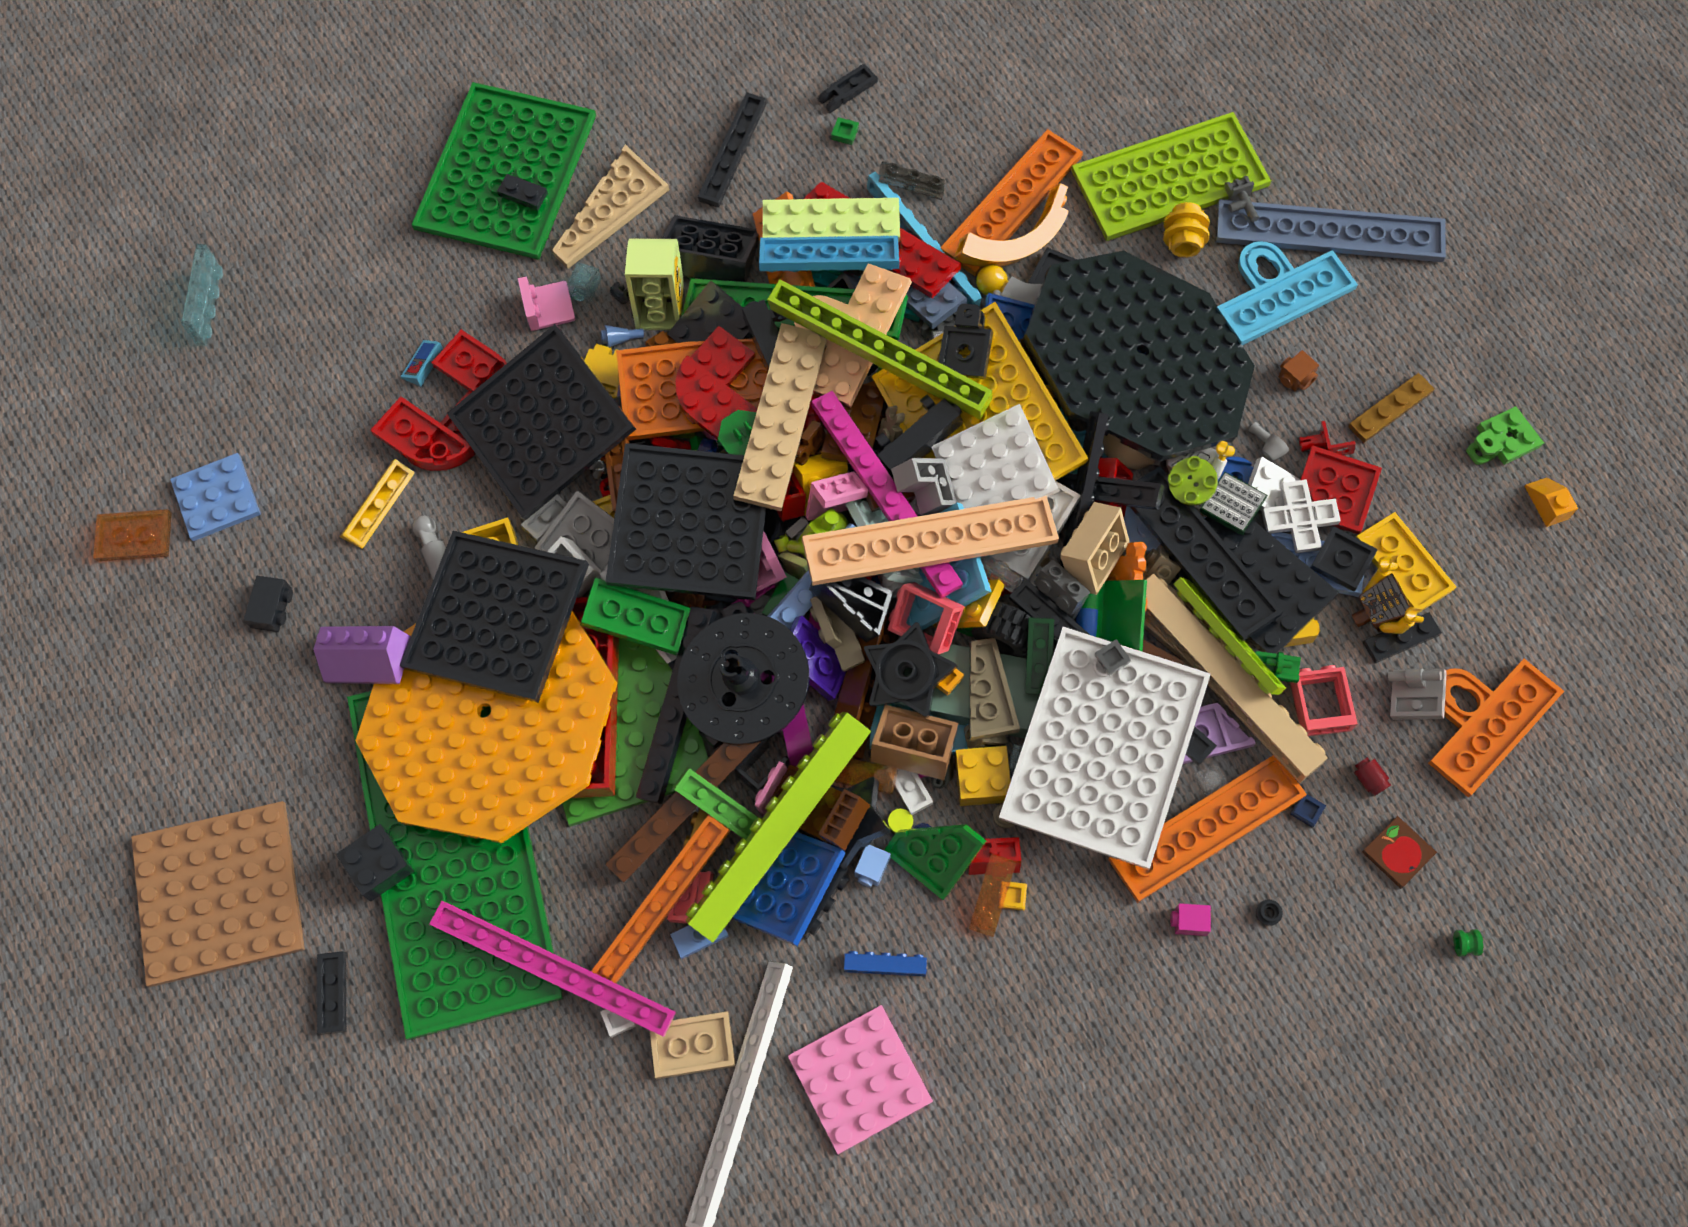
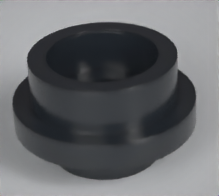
[1256,899,1283,926]

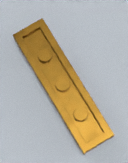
[1348,373,1435,443]

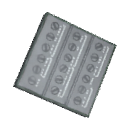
[1199,472,1268,535]

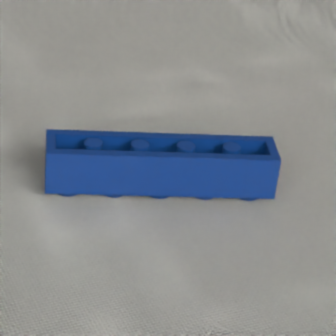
[844,951,927,976]

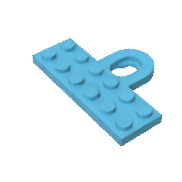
[1216,241,1358,345]

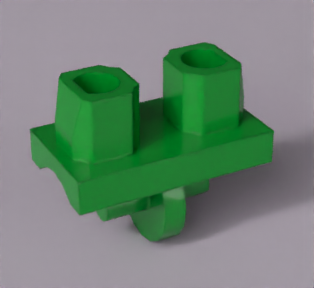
[1253,651,1301,683]

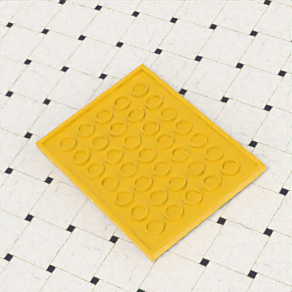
[872,302,1089,481]

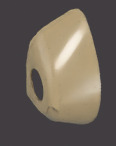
[1103,434,1155,470]

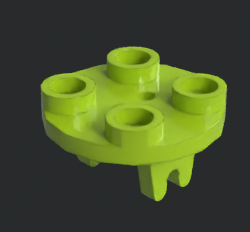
[1168,456,1218,506]

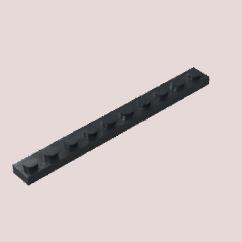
[1009,579,1217,766]

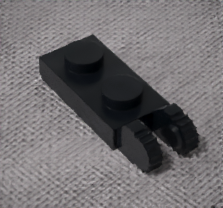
[818,64,878,113]

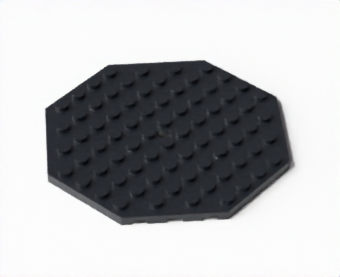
[1022,250,1255,462]

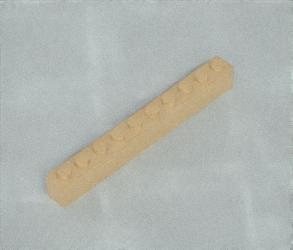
[1145,574,1328,783]

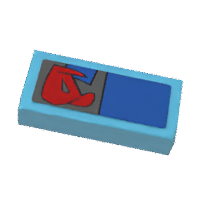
[401,340,443,387]

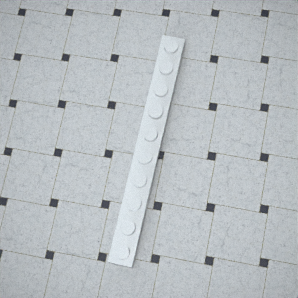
[685,961,793,1227]

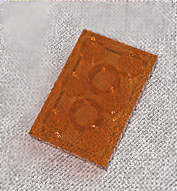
[93,509,172,562]

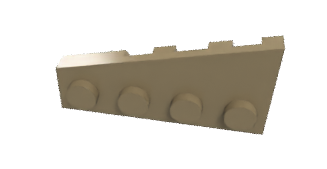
[970,638,1020,741]

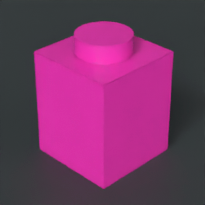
[1170,903,1211,936]

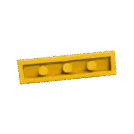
[340,459,415,549]

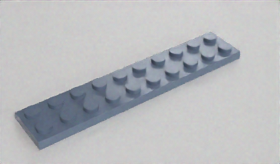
[1216,199,1446,262]

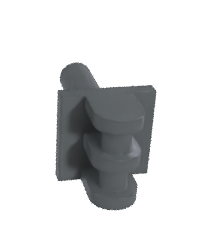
[1224,176,1259,222]

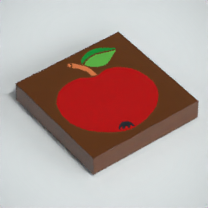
[1362,816,1437,889]

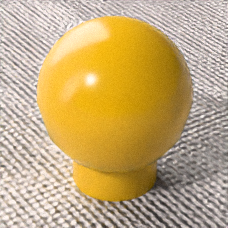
[976,265,1008,295]

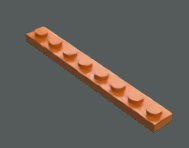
[591,815,730,983]

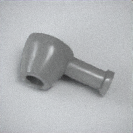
[1249,422,1289,461]

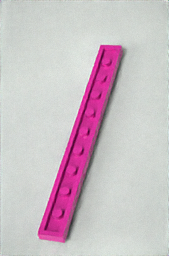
[811,391,963,598]
[430,901,676,1037]

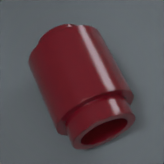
[1354,757,1391,796]

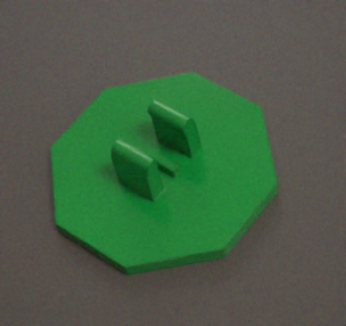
[718,410,756,456]

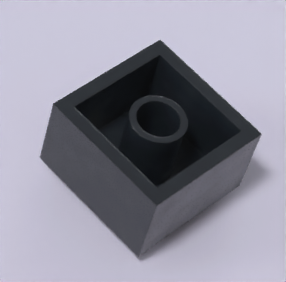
[336,824,415,902]

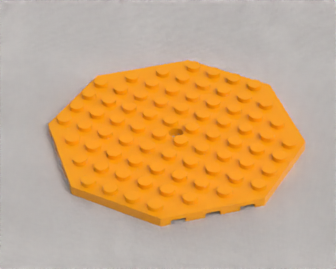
[356,610,617,843]

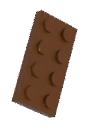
[821,384,885,463]

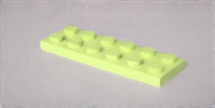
[763,198,900,242]

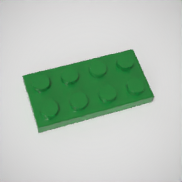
[580,578,691,655]

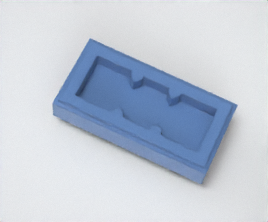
[670,925,729,959]

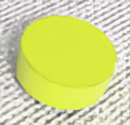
[888,808,913,834]

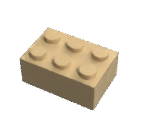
[1060,502,1130,595]

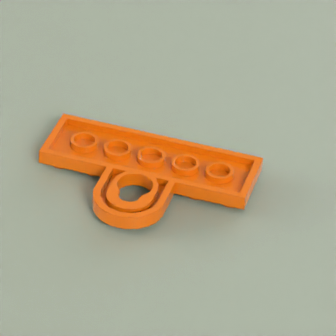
[1428,658,1564,798]

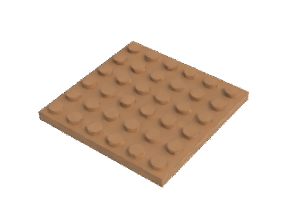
[131,801,305,987]

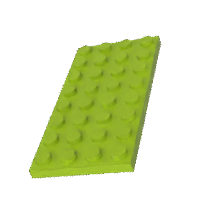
[1071,112,1271,241]

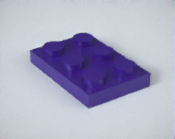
[790,615,846,701]

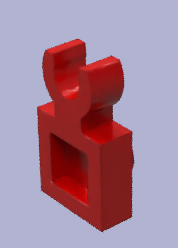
[648,435,691,450]

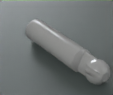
[412,516,446,580]

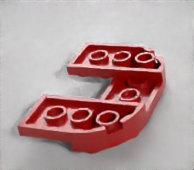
[676,326,821,444]
[370,329,507,471]

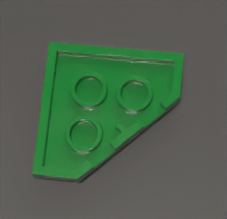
[884,824,986,900]

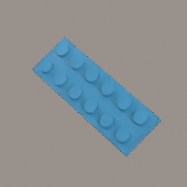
[759,236,899,272]

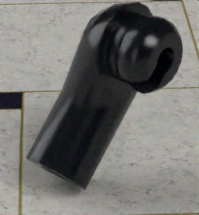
[610,282,630,304]

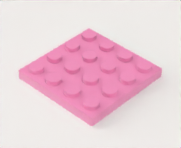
[788,1005,933,1155]

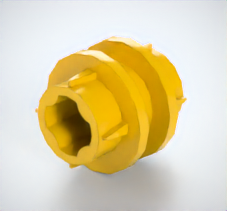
[1163,202,1210,258]

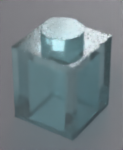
[567,262,601,302]

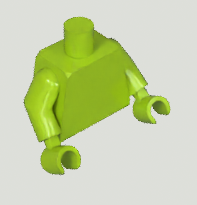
[774,508,849,558]

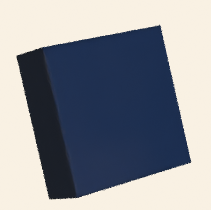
[1290,794,1326,828]

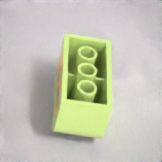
[625,238,684,330]

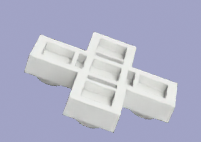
[1262,479,1341,553]

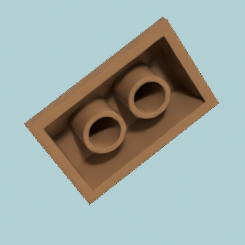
[870,705,959,780]

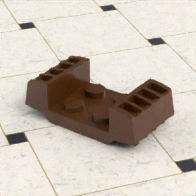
[765,765,871,851]

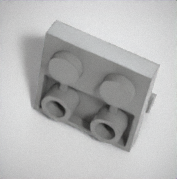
[1388,668,1447,720]

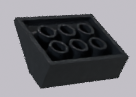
[661,215,759,282]

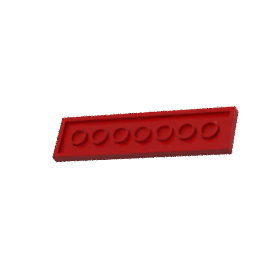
[804,181,961,299]

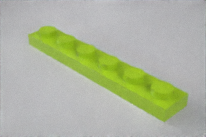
[1173,577,1286,695]

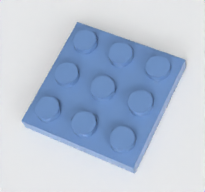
[170,453,261,541]

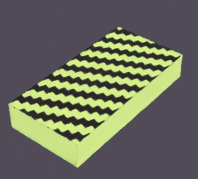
[778,551,809,579]

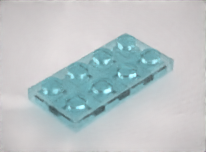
[181,244,223,346]

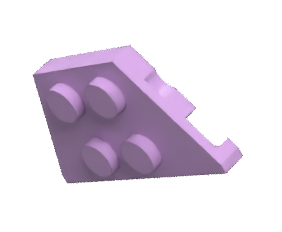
[1183,703,1256,764]

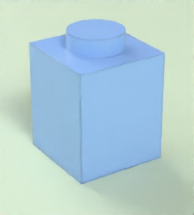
[854,845,891,887]

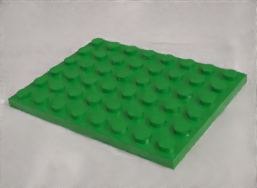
[412,82,596,260]

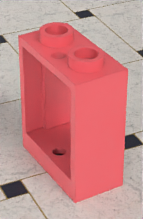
[887,582,964,654]
[1290,665,1358,736]

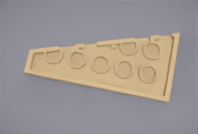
[552,145,669,269]

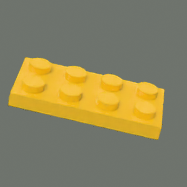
[1356,512,1456,615]

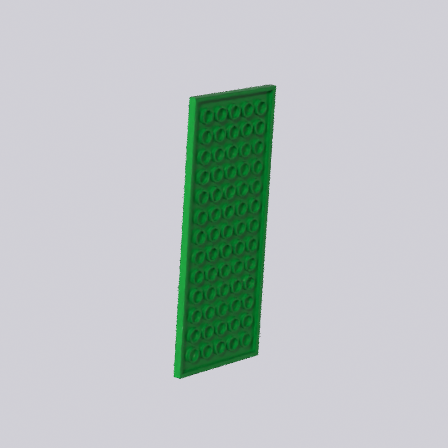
[347,691,564,1040]

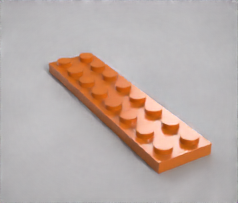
[941,129,1083,277]
[1108,755,1307,903]

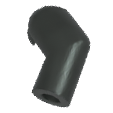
[931,754,954,789]

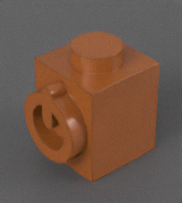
[1278,350,1319,392]

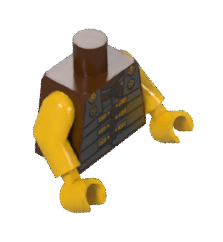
[1351,556,1424,634]

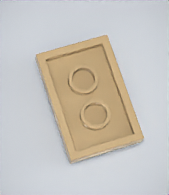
[650,1011,736,1079]

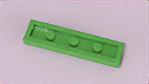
[673,767,758,840]

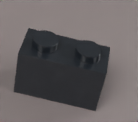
[243,575,293,632]

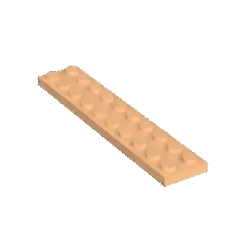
[802,496,1059,586]

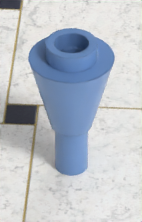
[601,325,644,347]

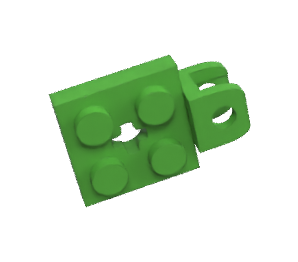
[1466,406,1544,465]

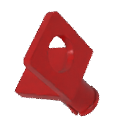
[1299,421,1356,455]

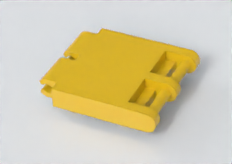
[584,344,619,399]

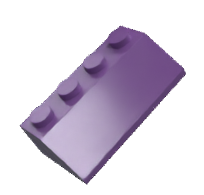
[313,626,411,684]

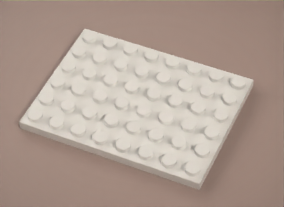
[999,627,1211,870]

